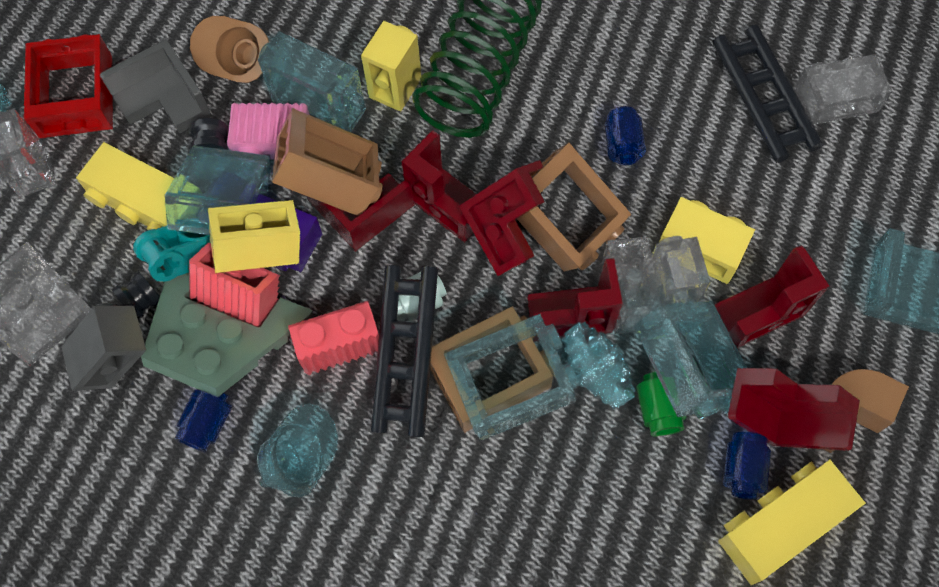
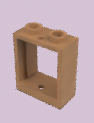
[272,108,382,216]
[517,143,631,272]
[430,306,555,433]

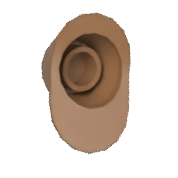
[190,16,275,83]

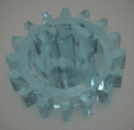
[562,322,636,409]

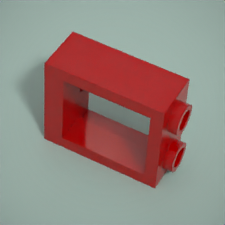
[24,34,113,138]

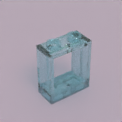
[258,31,366,132]
[634,301,747,419]
[444,314,580,441]

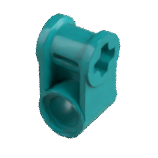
[133,216,210,282]

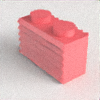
[189,243,280,327]
[288,301,379,375]

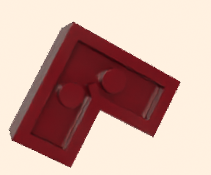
[401,130,476,243]
[459,160,545,276]
[306,173,414,252]
[712,245,829,349]
[527,258,623,342]
[728,368,860,451]

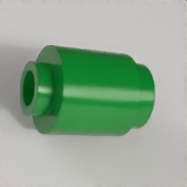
[636,371,687,436]

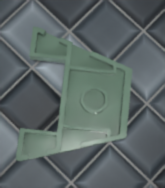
[141,273,313,397]

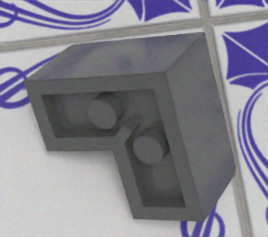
[100,39,212,133]

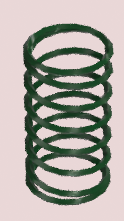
[412,0,542,138]

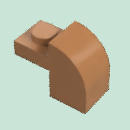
[823,369,909,453]

